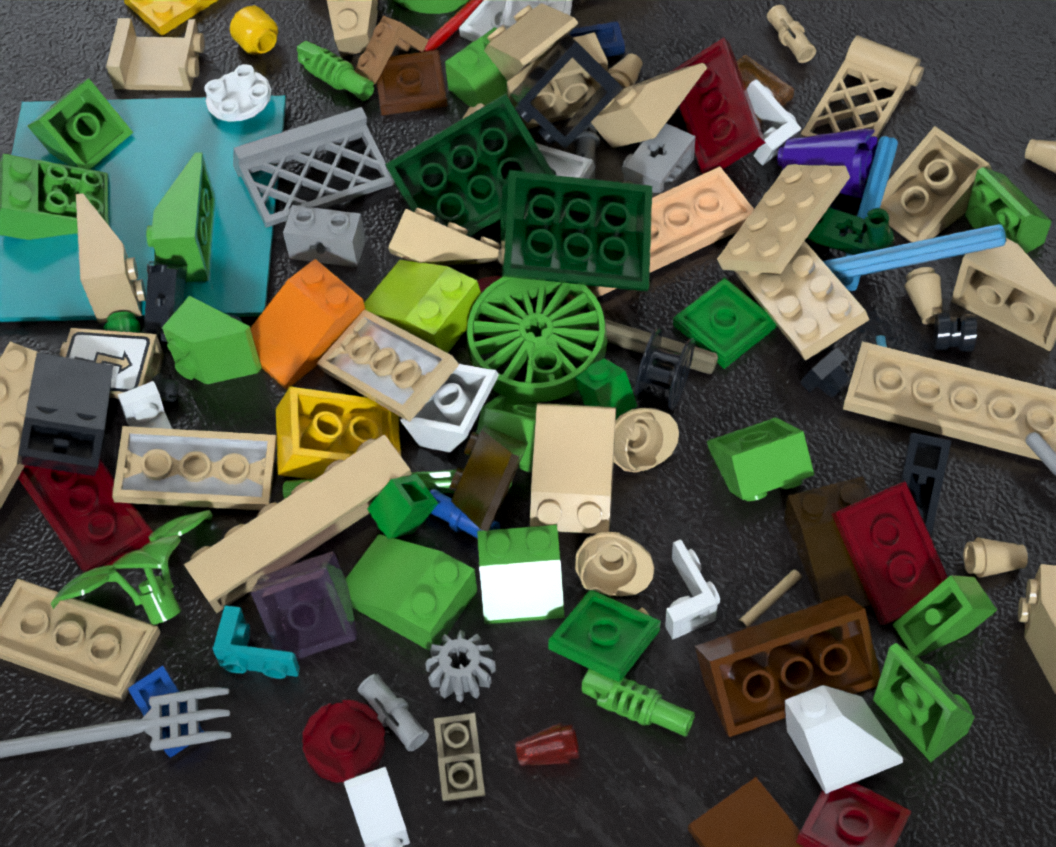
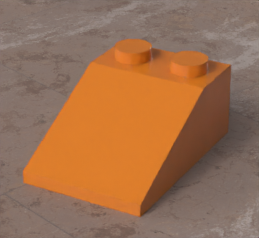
[250,259,365,390]

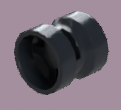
[933,312,977,352]

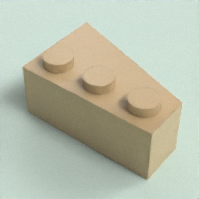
[327,0,378,57]

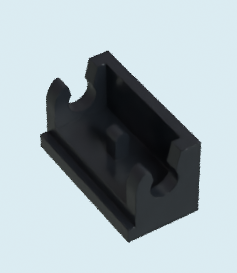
[142,261,187,342]

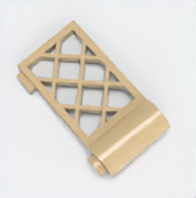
[800,35,924,142]

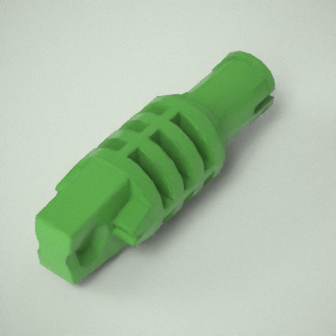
[297,41,374,101]
[582,669,695,737]

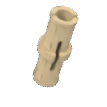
[767,5,816,63]

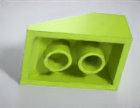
[364,260,481,353]

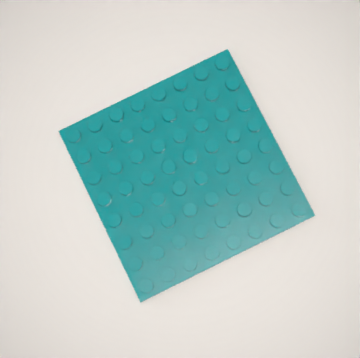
[0,95,286,322]

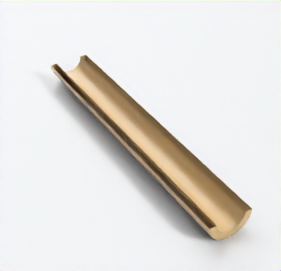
[739,569,802,628]

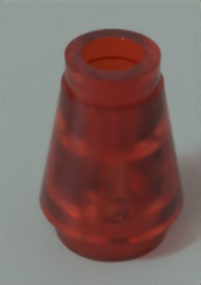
[515,722,580,766]

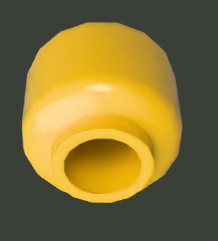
[229,5,278,55]

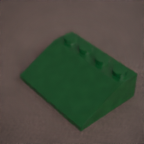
[385,94,554,237]
[501,170,653,291]

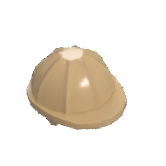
[614,408,679,473]
[575,532,654,596]

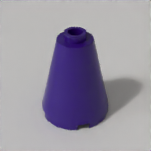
[777,128,878,199]

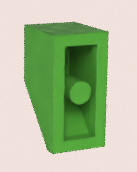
[892,575,997,658]

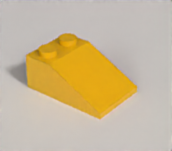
[276,387,401,479]

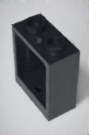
[510,34,623,149]

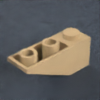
[388,208,501,266]

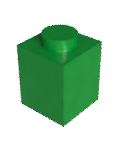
[574,358,638,420]
[367,474,438,539]

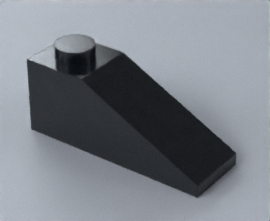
[900,433,951,538]

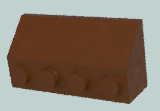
[695,595,881,737]

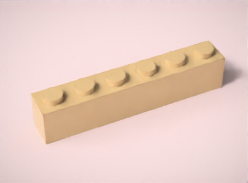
[184,434,412,614]

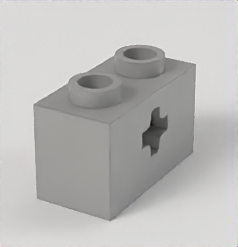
[622,123,696,198]
[283,205,366,268]

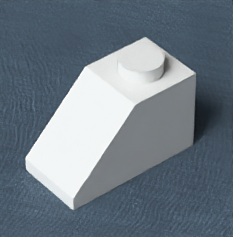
[344,767,410,847]

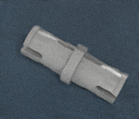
[358,674,429,751]

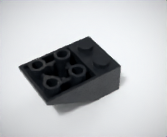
[17,352,113,476]

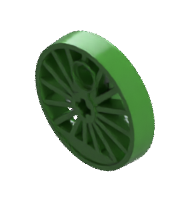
[467,277,607,402]

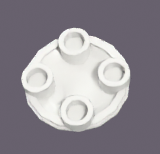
[205,64,272,122]

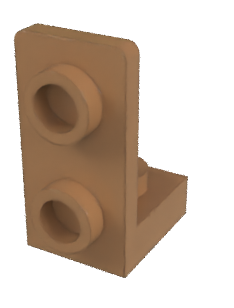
[355,16,429,84]

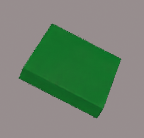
[673,278,776,369]
[548,590,661,682]

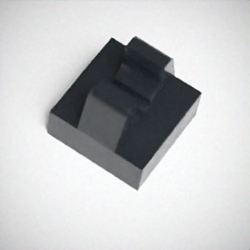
[800,347,850,398]

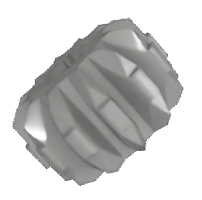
[425,630,496,703]

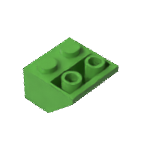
[965,167,1052,254]

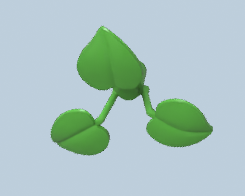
[51,510,212,625]

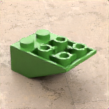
[0,154,109,240]

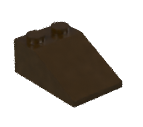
[449,426,528,532]
[784,476,872,609]

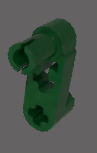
[805,207,895,255]

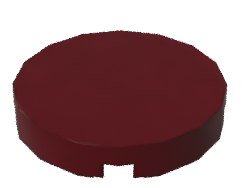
[302,700,386,783]

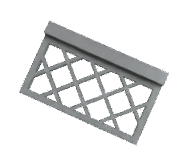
[233,107,393,228]

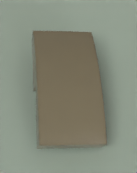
[434,713,485,802]

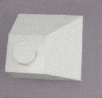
[785,685,903,794]

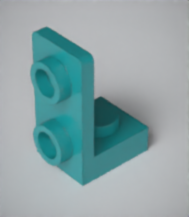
[213,606,300,679]

